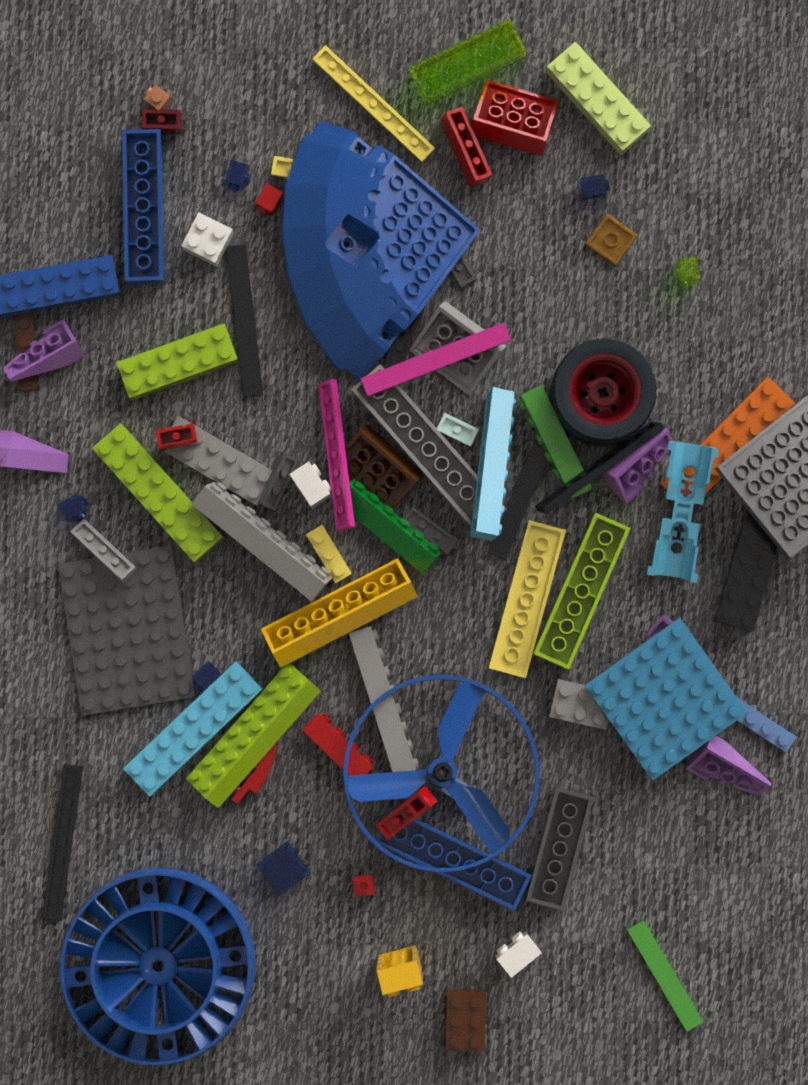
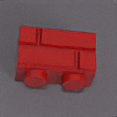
[156,423,199,451]

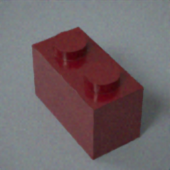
[142,109,182,135]

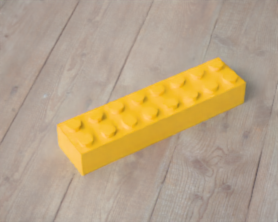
[261,558,418,668]
[377,945,423,997]

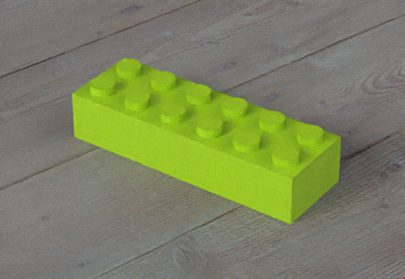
[116,323,239,401]

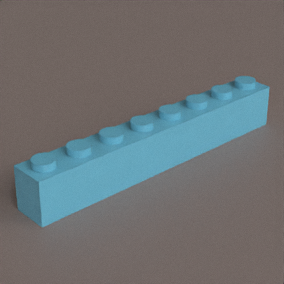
[470,387,516,541]

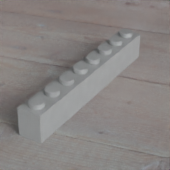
[349,626,420,772]

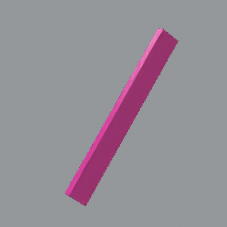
[361,323,511,397]
[318,379,355,532]

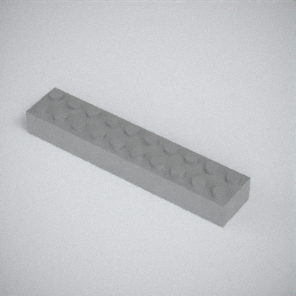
[351,364,507,529]

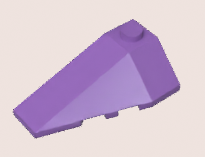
[3,319,85,382]
[602,428,673,504]
[0,430,69,473]
[685,736,771,796]

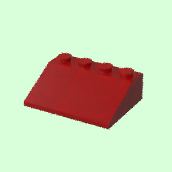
[471,79,559,156]

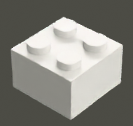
[181,212,234,267]
[290,461,331,509]
[495,931,542,978]

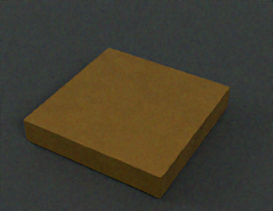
[585,213,638,267]

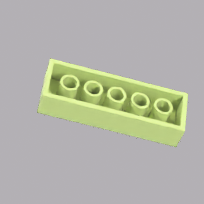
[546,42,651,155]

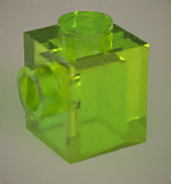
[675,256,701,287]

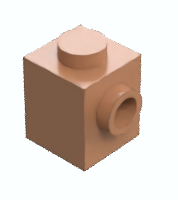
[144,84,173,110]

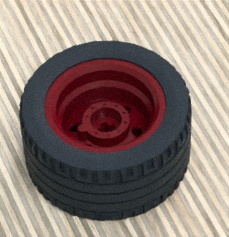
[550,338,657,447]

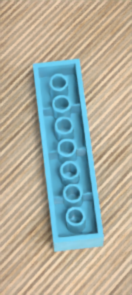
[123,661,264,797]

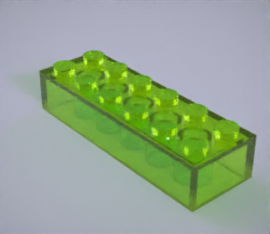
[408,18,527,107]

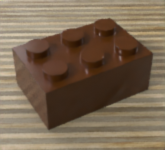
[445,989,486,1051]

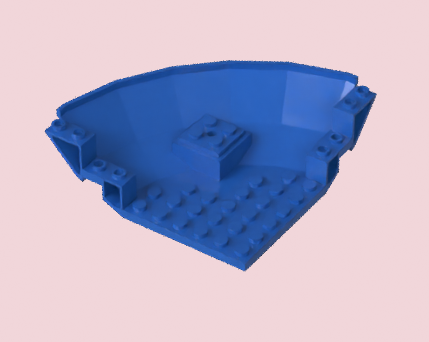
[281,121,480,380]

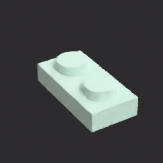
[437,413,479,447]

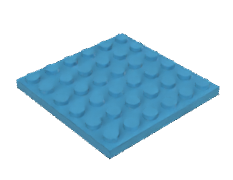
[585,618,748,780]

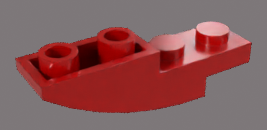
[231,741,278,804]

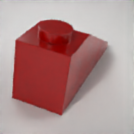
[376,786,437,840]

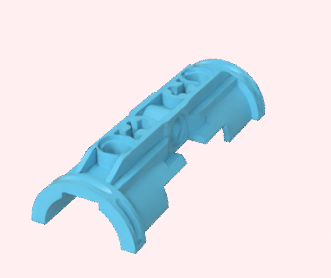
[647,441,719,583]

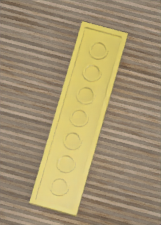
[489,520,566,679]

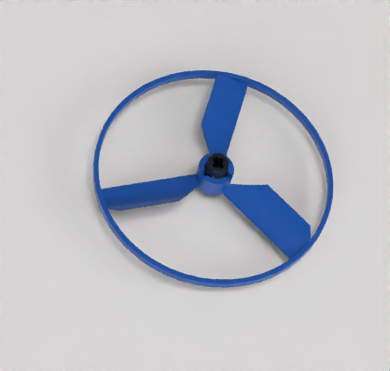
[343,675,540,872]

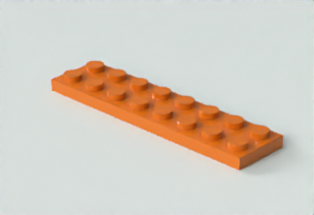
[661,377,795,505]

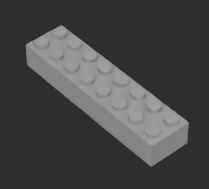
[192,481,333,601]

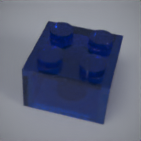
[256,840,311,896]

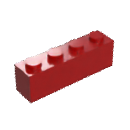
[440,107,492,189]
[302,713,374,776]

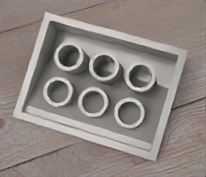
[409,301,506,396]

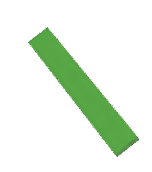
[627,920,703,1032]

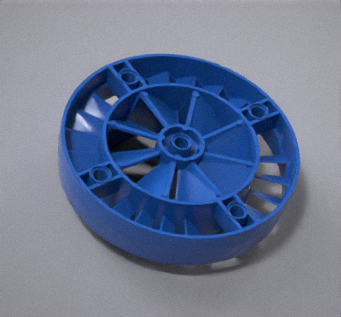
[60,867,256,1065]

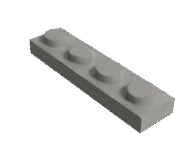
[70,519,137,582]

